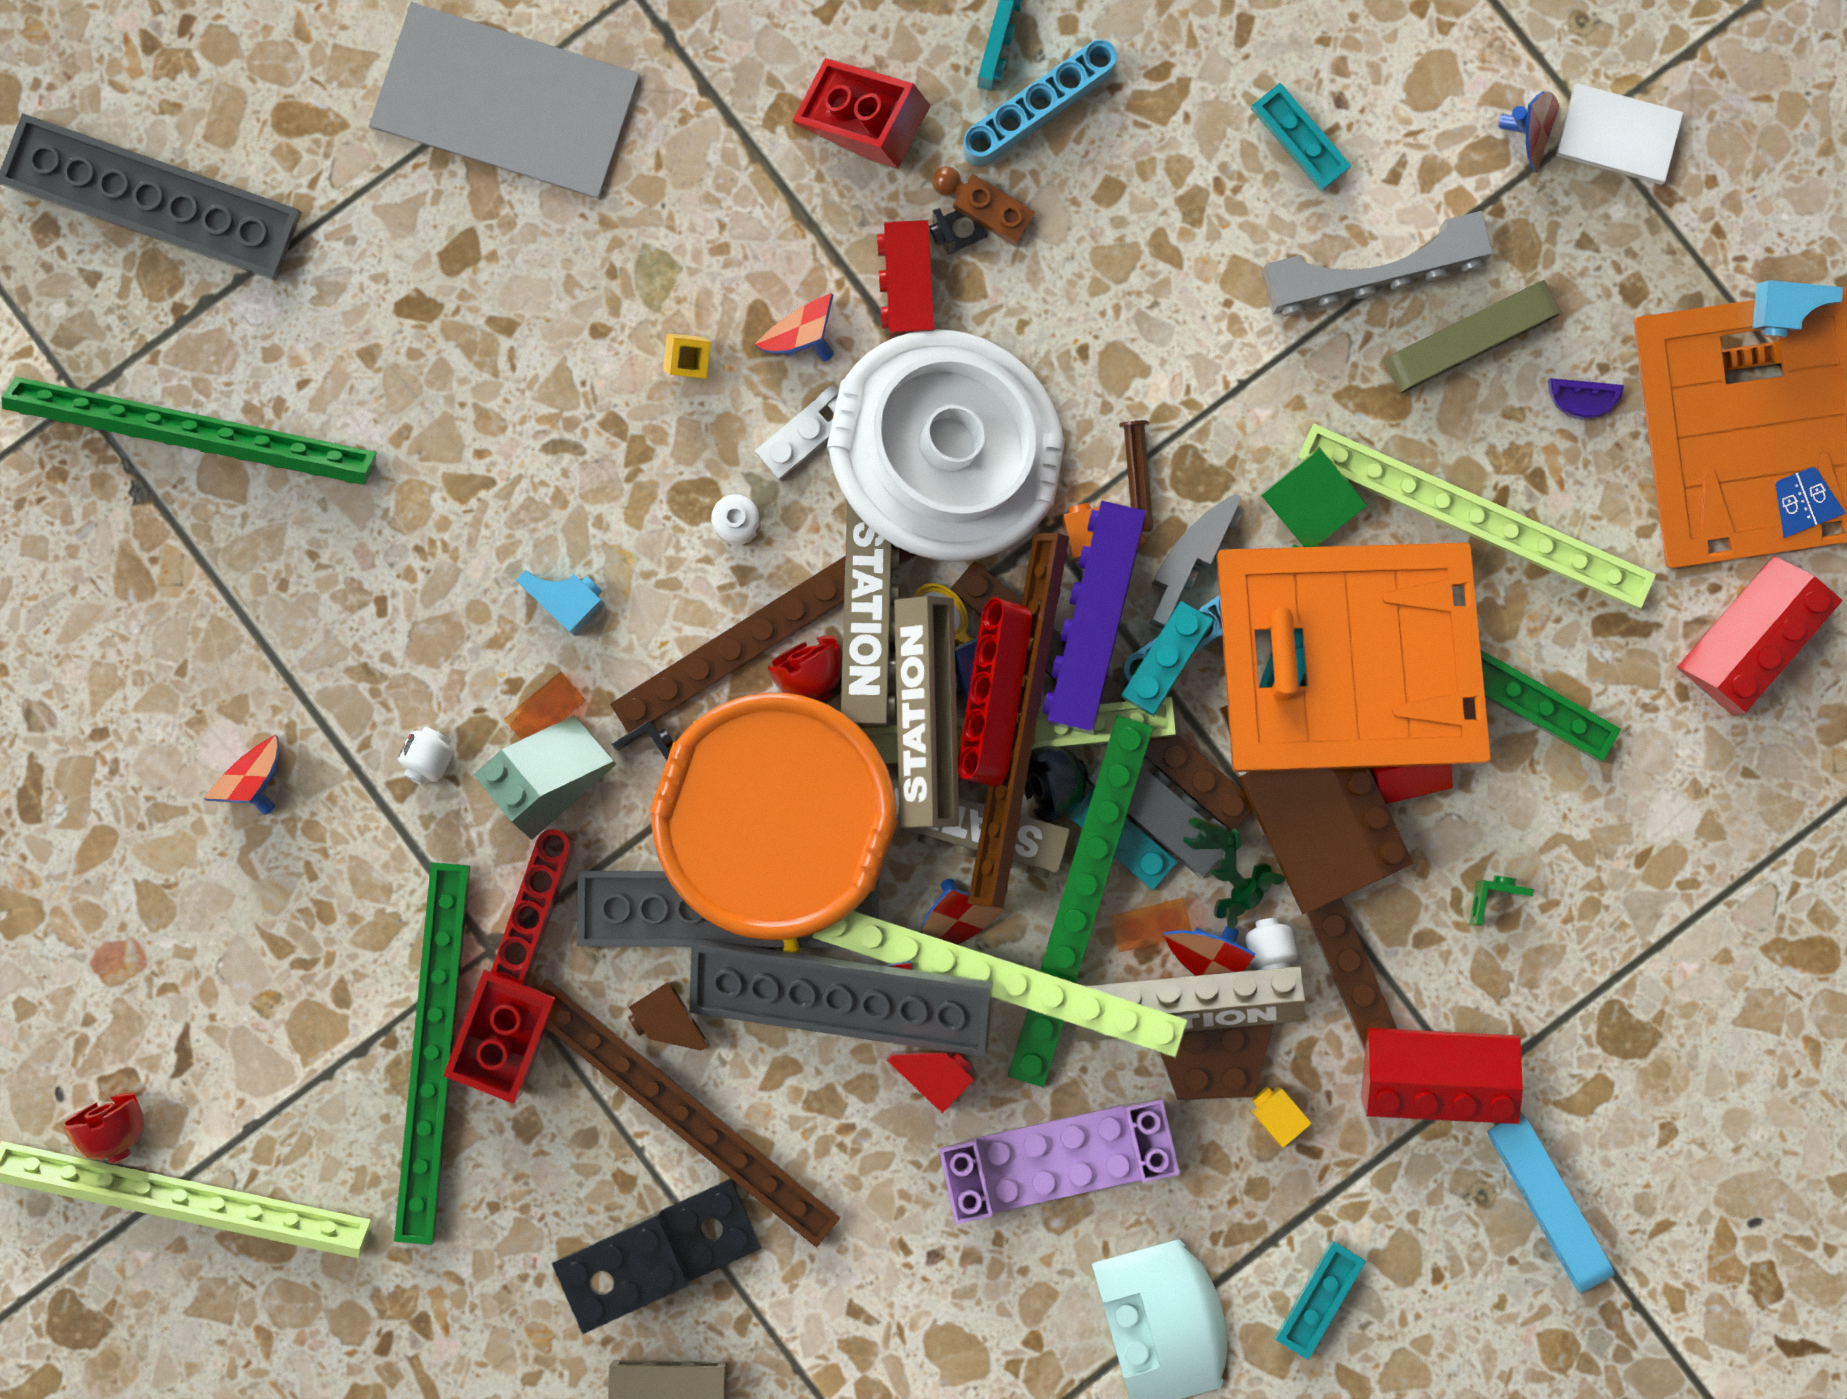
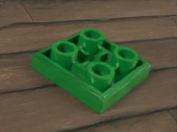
[1261,447,1367,547]

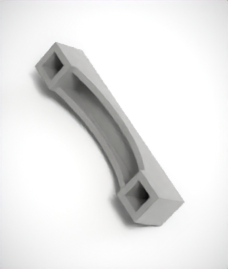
[1261,211,1493,317]

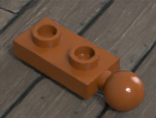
[932,166,1035,246]

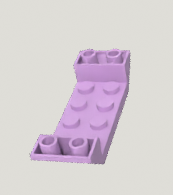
[939,1099,1180,1225]

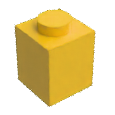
[663,333,711,379]
[1249,1086,1312,1148]

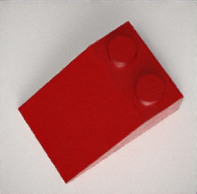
[792,58,931,169]
[443,969,555,1104]

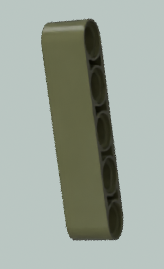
[1383,280,1562,394]

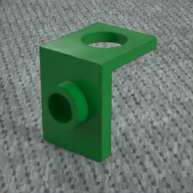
[1469,875,1534,926]

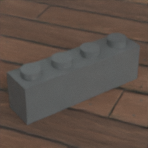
[1086,759,1230,878]

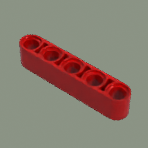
[958,597,1032,787]
[490,829,574,986]

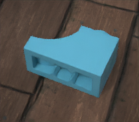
[1752,280,1843,338]
[516,570,605,635]

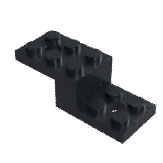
[551,1178,762,1335]

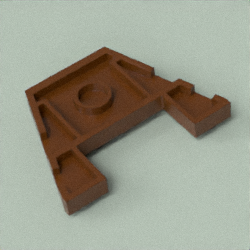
[1160,1024,1274,1100]

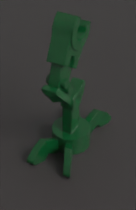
[1183,817,1285,930]

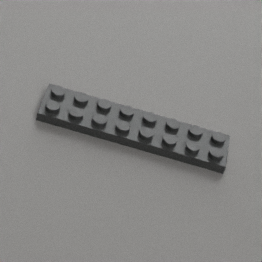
[0,113,302,281]
[577,871,879,948]
[689,938,993,1057]

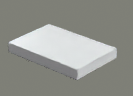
[1555,83,1683,185]

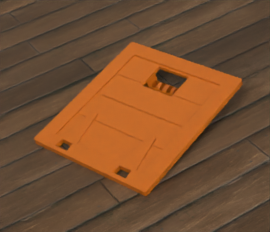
[1633,286,1847,568]
[1217,542,1491,772]

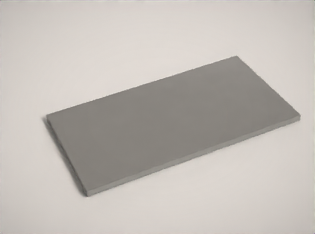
[369,2,640,199]

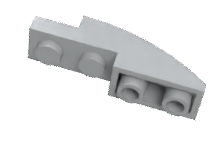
[1150,494,1244,629]

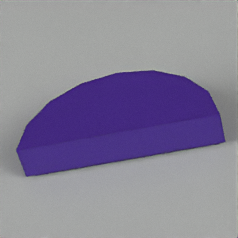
[1548,378,1624,420]

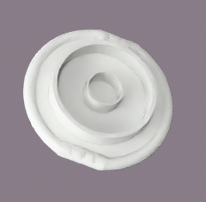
[827,329,1066,561]

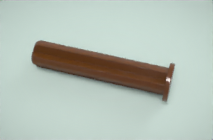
[1119,420,1153,533]

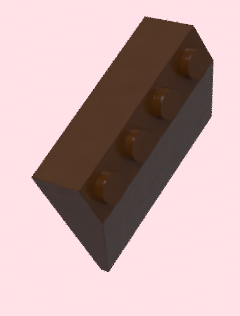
[1238,768,1414,915]

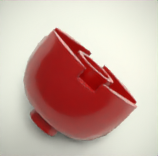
[768,635,843,702]
[63,1092,144,1163]

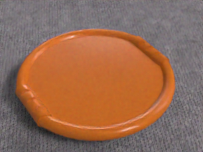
[649,692,898,940]

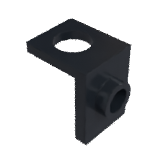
[929,207,987,255]
[612,720,674,761]

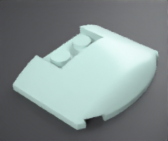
[1092,1239,1228,1399]

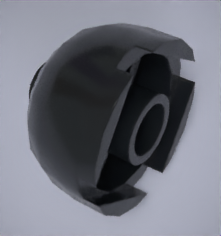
[1024,745,1088,822]

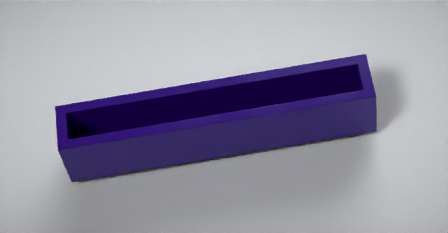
[1042,500,1146,735]

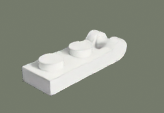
[755,385,839,481]

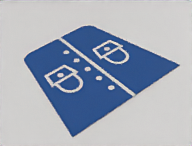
[1775,467,1845,538]

